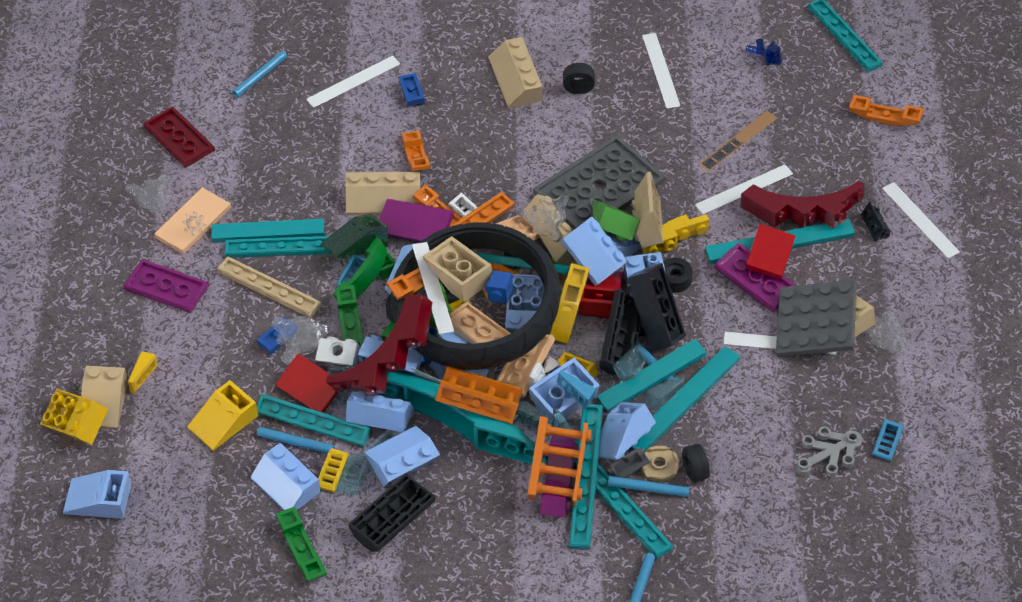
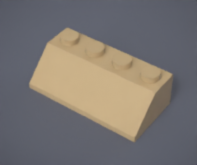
[488,37,543,108]
[345,171,421,215]
[632,171,664,248]
[524,194,579,265]

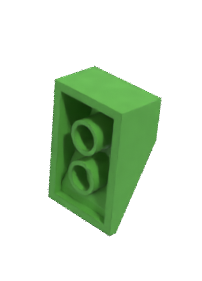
[593,200,640,242]

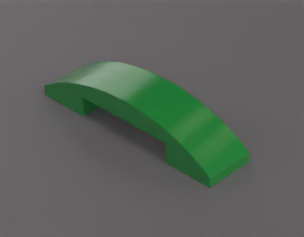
[333,237,387,300]
[335,285,364,347]
[276,506,327,582]

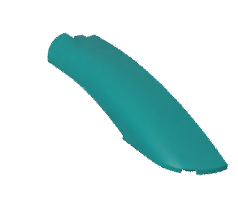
[376,370,548,465]

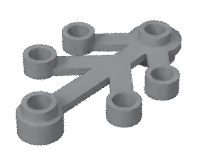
[795,426,863,477]

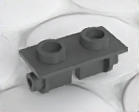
[607,447,650,478]

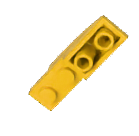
[641,214,710,255]
[550,263,590,344]

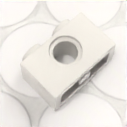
[315,337,361,370]

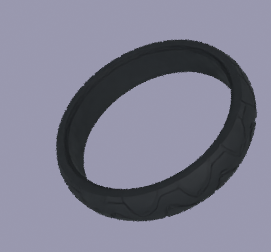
[390,222,561,370]

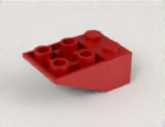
[579,271,623,318]

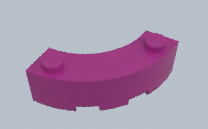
[540,436,579,517]

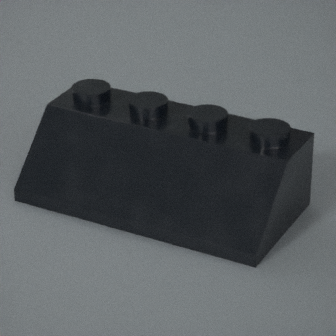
[627,263,686,351]

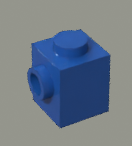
[485,271,513,303]

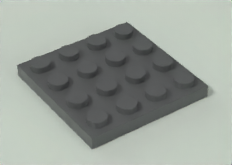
[776,279,857,357]

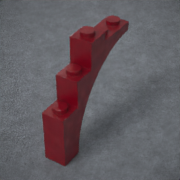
[741,181,865,229]
[326,294,433,396]

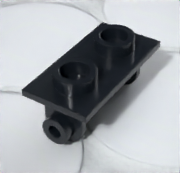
[861,202,891,242]

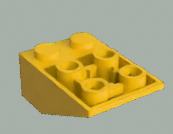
[187,380,258,451]
[40,389,108,445]

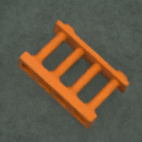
[435,366,523,424]
[528,416,592,506]

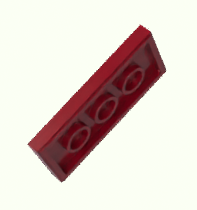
[143,106,215,168]

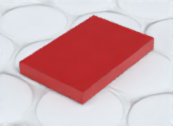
[745,224,796,280]
[275,353,339,413]

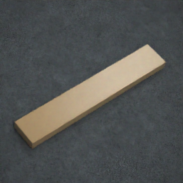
[217,256,321,318]

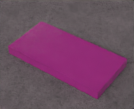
[374,198,454,242]
[714,243,796,312]
[123,259,209,313]

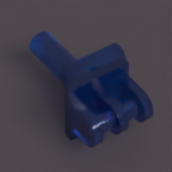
[746,38,782,66]

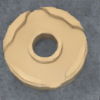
[640,446,680,482]

